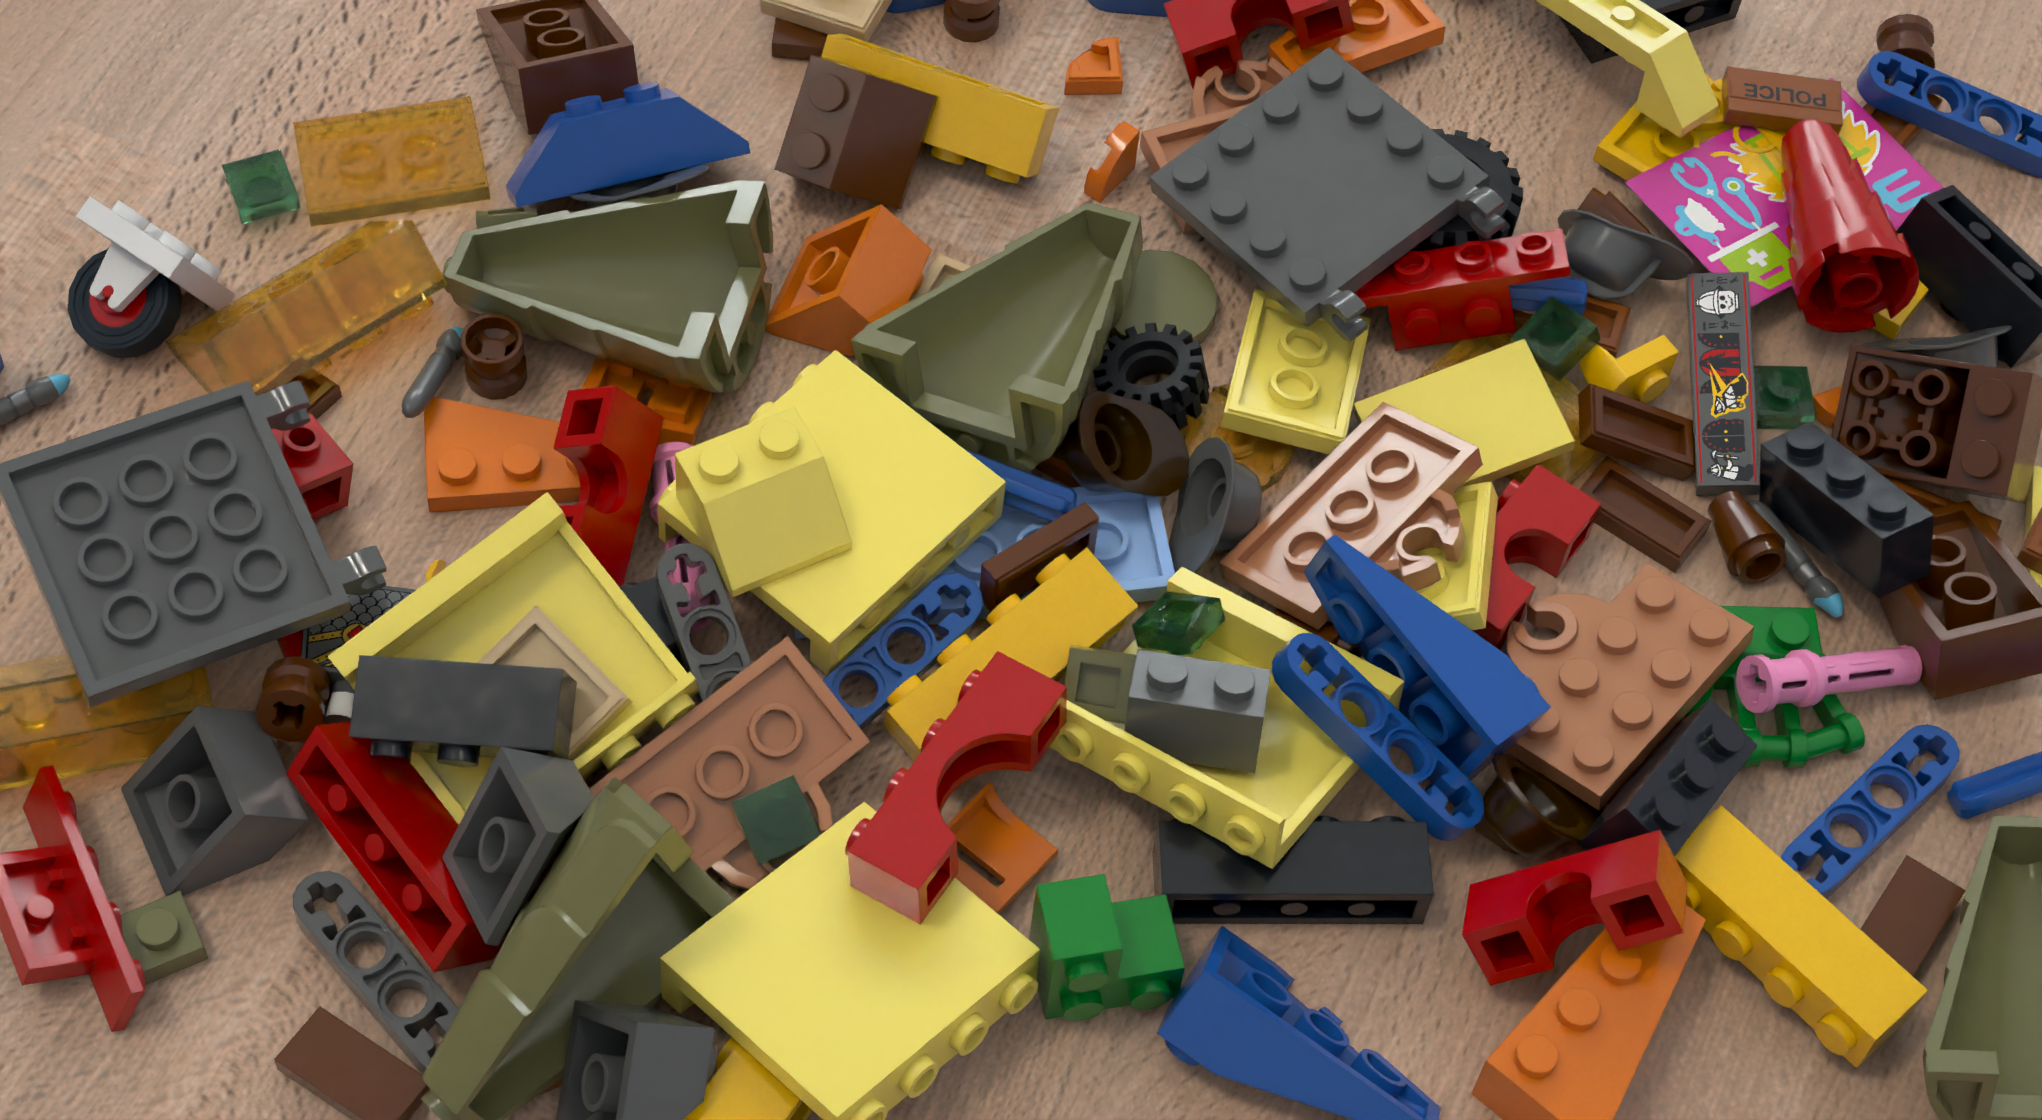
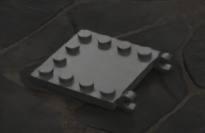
[1149,47,1505,343]
[0,380,387,707]

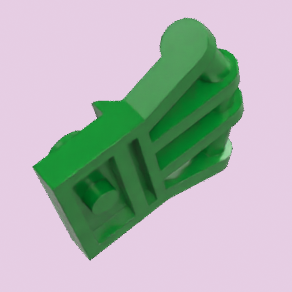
[1685,606,1865,768]

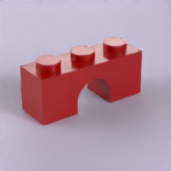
[1164,0,1355,89]
[553,385,664,586]
[1472,464,1601,650]
[1462,830,1687,986]

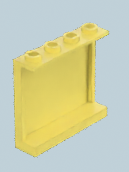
[658,350,1006,675]
[328,492,699,824]
[1050,567,1404,869]
[660,802,1040,1120]

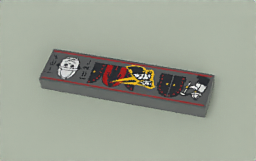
[1686,272,1760,496]

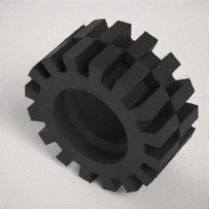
[1093,323,1210,430]

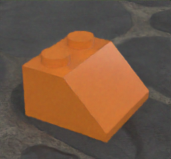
[765,204,932,356]

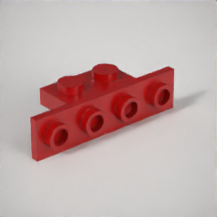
[1354,229,1571,351]
[0,765,145,1032]

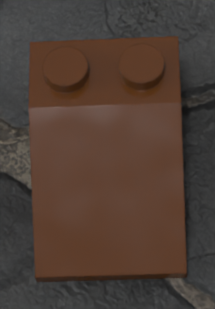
[476,0,639,135]
[1879,500,2042,700]

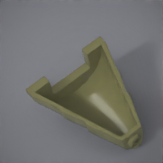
[443,180,773,393]
[851,202,1143,472]
[421,777,735,1120]
[1923,815,2042,1120]

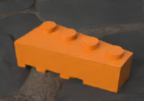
[1471,905,1706,1120]

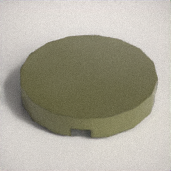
[1109,249,1217,344]

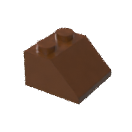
[774,55,938,209]

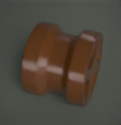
[1876,14,1935,81]
[255,657,331,742]

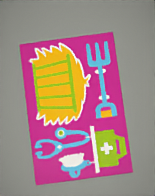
[1624,78,1944,308]

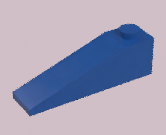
[1303,535,1551,784]
[1157,926,1441,1120]

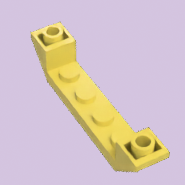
[1536,0,1719,138]

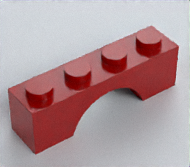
[845,651,1067,925]

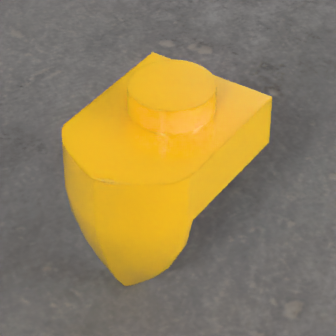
[1576,335,1679,403]

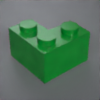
[1029,874,1185,1021]

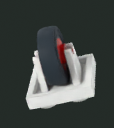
[67,196,236,358]

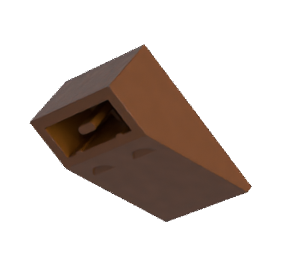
[1831,345,2042,504]

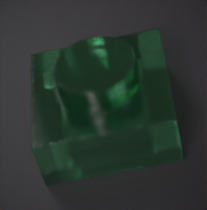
[222,149,300,224]
[1511,297,1601,381]
[1754,365,1816,429]
[1132,591,1226,655]
[730,774,821,867]

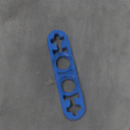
[1857,51,2042,178]
[823,573,983,730]
[1272,633,1484,841]
[1780,724,1960,899]

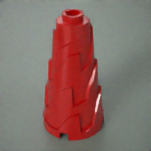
[1781,119,1919,333]

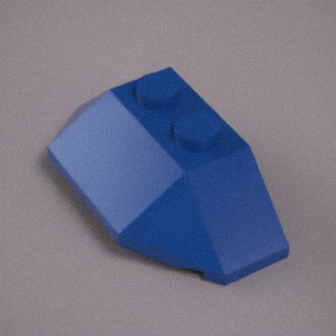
[506,82,751,208]

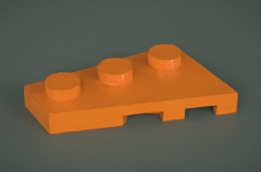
[1268,0,1445,73]
[424,397,580,513]

